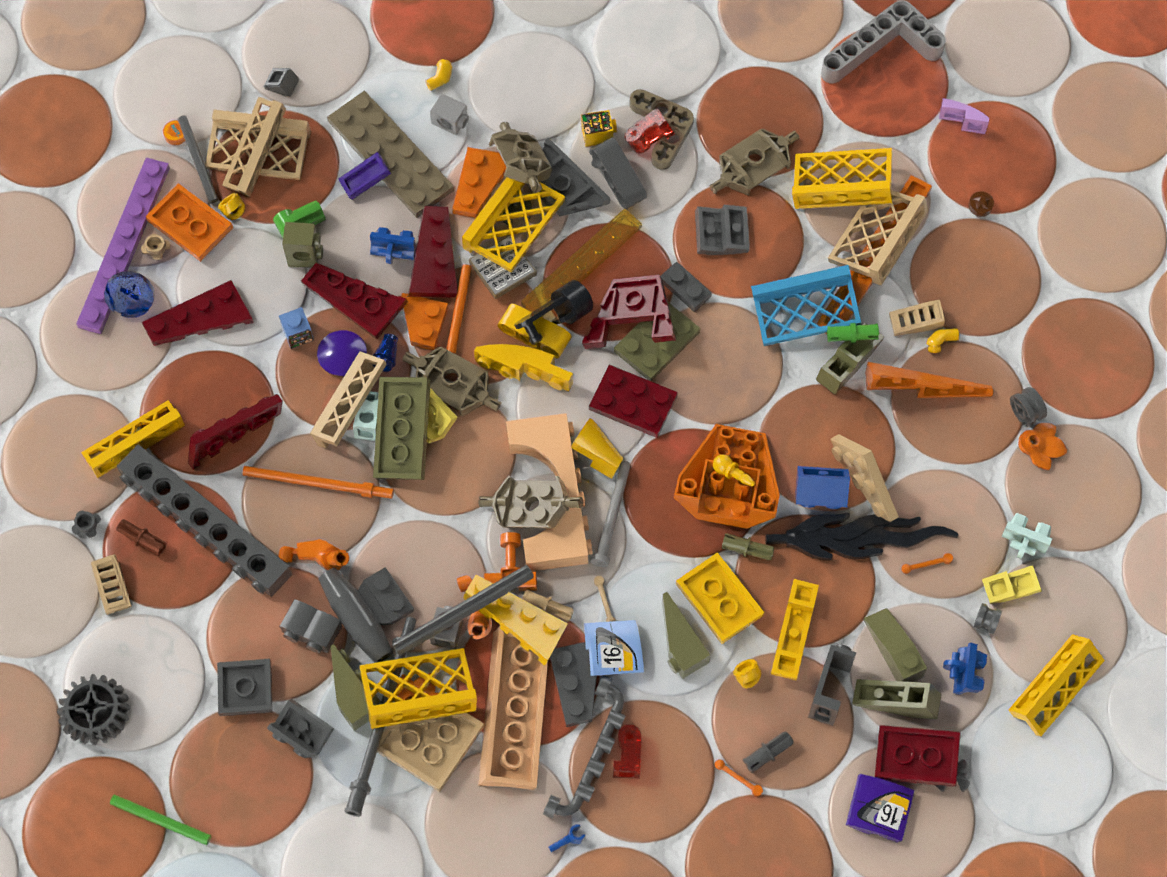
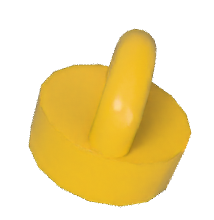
[218,193,245,220]
[733,659,761,689]

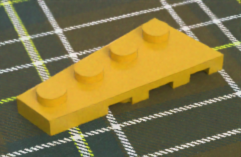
[463,574,568,666]

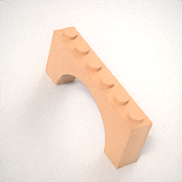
[506,413,593,571]

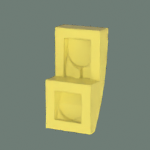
[982,565,1042,604]

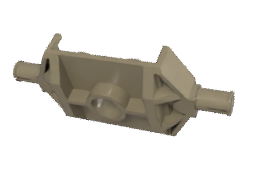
[489,122,552,193]
[709,128,800,195]
[402,347,502,416]
[478,476,583,529]

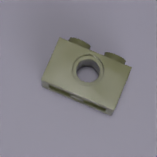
[282,222,323,268]

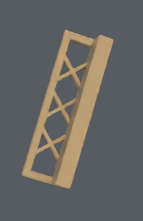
[222,96,286,197]
[310,352,387,448]

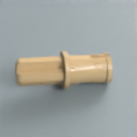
[522,589,573,622]

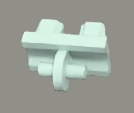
[1002,513,1053,559]

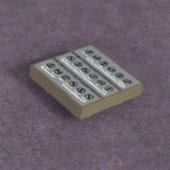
[469,235,537,300]

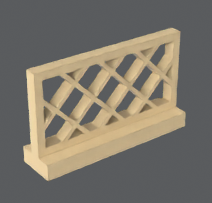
[205,109,311,180]
[828,190,928,286]

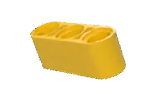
[497,304,572,359]

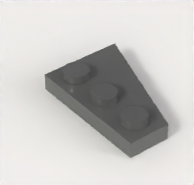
[550,642,596,727]

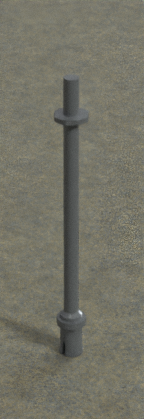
[344,617,416,817]

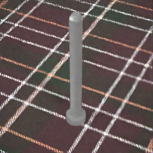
[591,461,630,567]

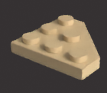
[830,434,898,522]
[377,713,484,792]

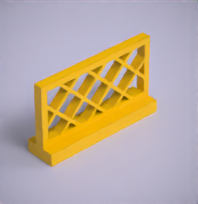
[792,148,892,209]
[462,177,565,273]
[360,648,477,729]

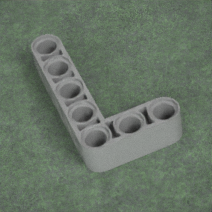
[821,0,946,84]

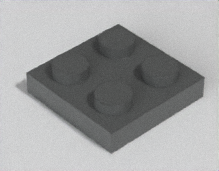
[217,659,273,716]

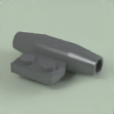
[318,567,414,663]

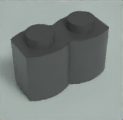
[280,599,343,654]

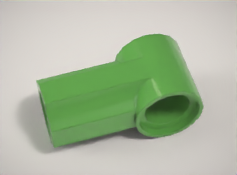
[273,200,326,238]

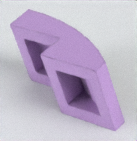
[939,98,989,134]

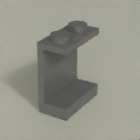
[808,644,857,726]

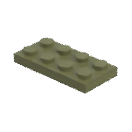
[373,377,431,480]

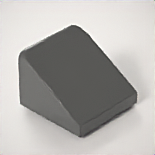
[263,68,299,97]

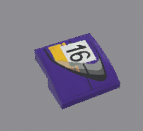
[846,774,914,843]

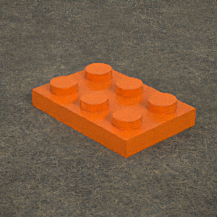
[145,183,233,262]

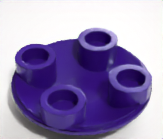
[317,330,367,377]

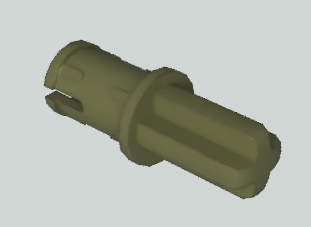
[722,533,774,560]

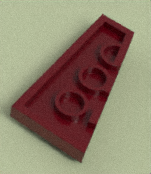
[407,206,457,298]
[301,263,408,339]
[142,280,254,346]
[188,394,283,470]

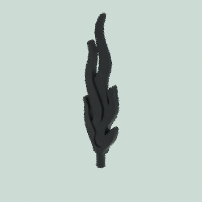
[765,513,958,561]

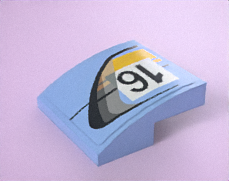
[584,620,644,676]

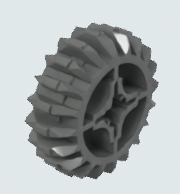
[57,674,130,746]

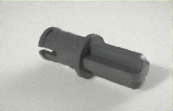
[742,731,794,774]

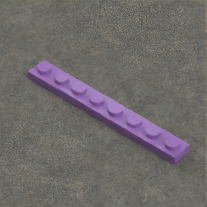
[76,157,170,334]

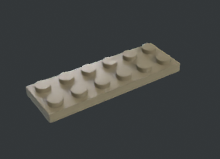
[327,90,454,218]

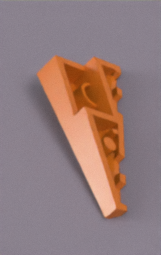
[865,362,993,398]

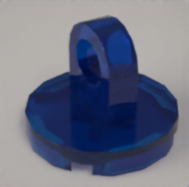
[104,271,155,318]

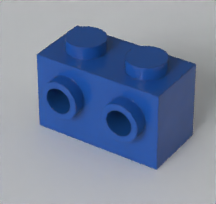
[795,466,850,509]

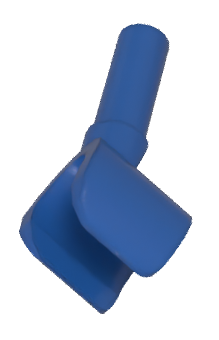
[548,824,585,852]

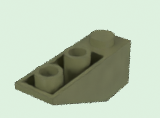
[330,644,381,731]

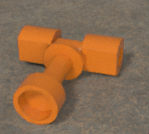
[484,532,537,591]

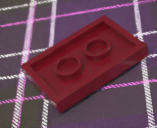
[589,364,678,438]
[874,725,961,787]

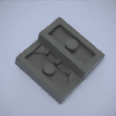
[695,204,750,255]

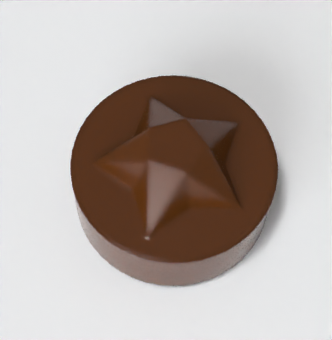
[968,191,994,217]

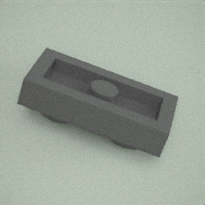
[660,261,712,312]

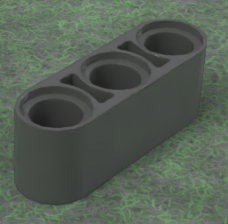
[591,137,647,209]

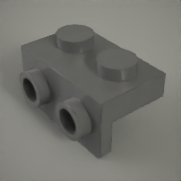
[267,699,334,758]

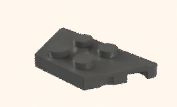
[527,138,610,217]

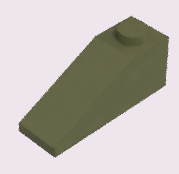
[662,592,710,679]
[863,608,927,682]
[852,679,942,719]

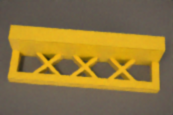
[81,400,185,478]
[1009,634,1105,737]

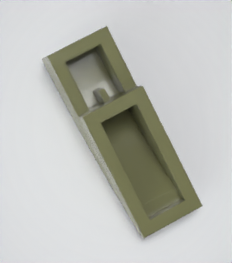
[815,323,884,394]

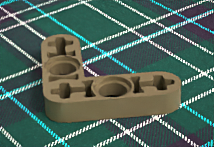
[629,89,694,170]

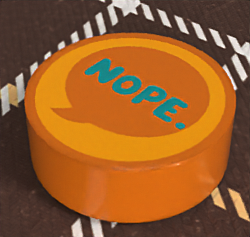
[163,120,186,145]

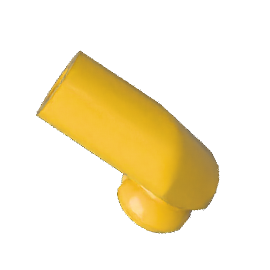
[425,59,453,91]
[926,328,959,353]

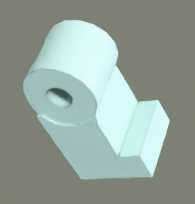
[353,391,379,441]

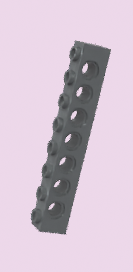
[117,445,292,597]

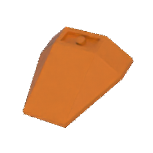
[674,424,780,529]

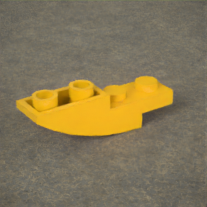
[474,344,573,392]

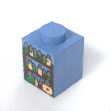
[279,307,314,349]

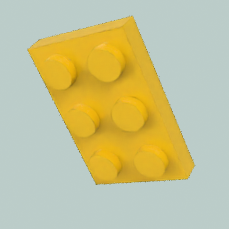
[676,552,764,644]

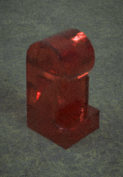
[625,108,675,154]
[613,724,641,779]

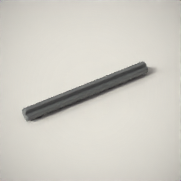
[393,565,534,655]

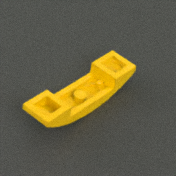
[771,579,819,681]

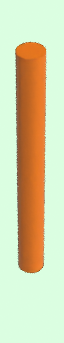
[447,264,472,354]

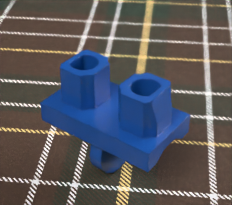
[370,227,415,264]
[943,642,987,695]

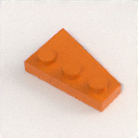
[452,147,506,218]

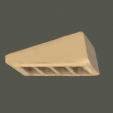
[889,300,945,336]
[91,555,132,615]

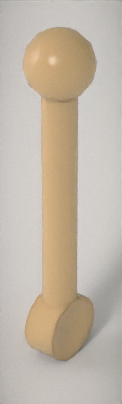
[594,576,616,622]

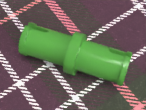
[827,323,879,343]

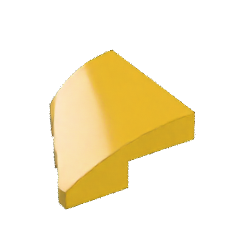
[571,418,624,479]

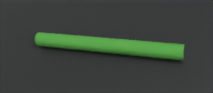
[110,794,211,845]

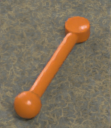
[901,553,953,574]
[714,759,763,797]

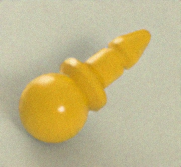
[713,454,755,486]

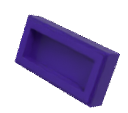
[338,152,392,200]

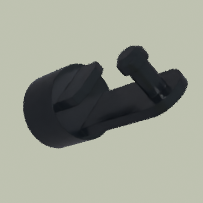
[514,280,593,345]

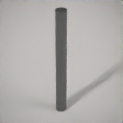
[178,115,218,204]

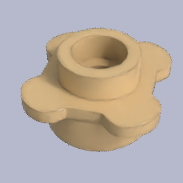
[141,234,171,261]

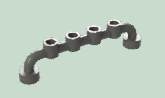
[543,675,626,819]

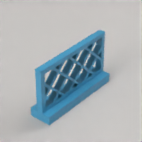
[751,265,862,346]

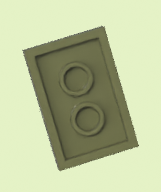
[614,302,701,381]

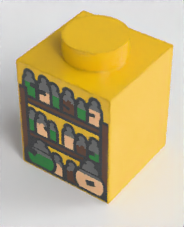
[581,110,617,147]

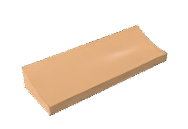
[478,626,548,790]

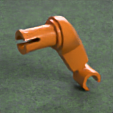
[278,539,349,571]
[457,575,492,639]

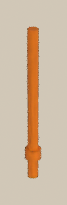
[243,466,394,499]

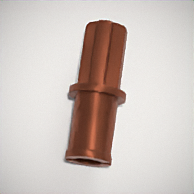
[116,519,167,557]

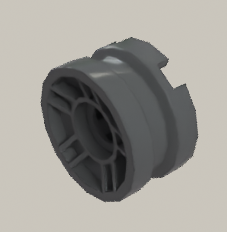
[1010,387,1047,427]

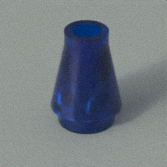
[373,333,398,372]

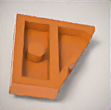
[401,293,448,350]

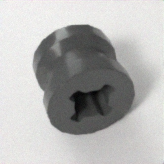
[974,603,1002,634]

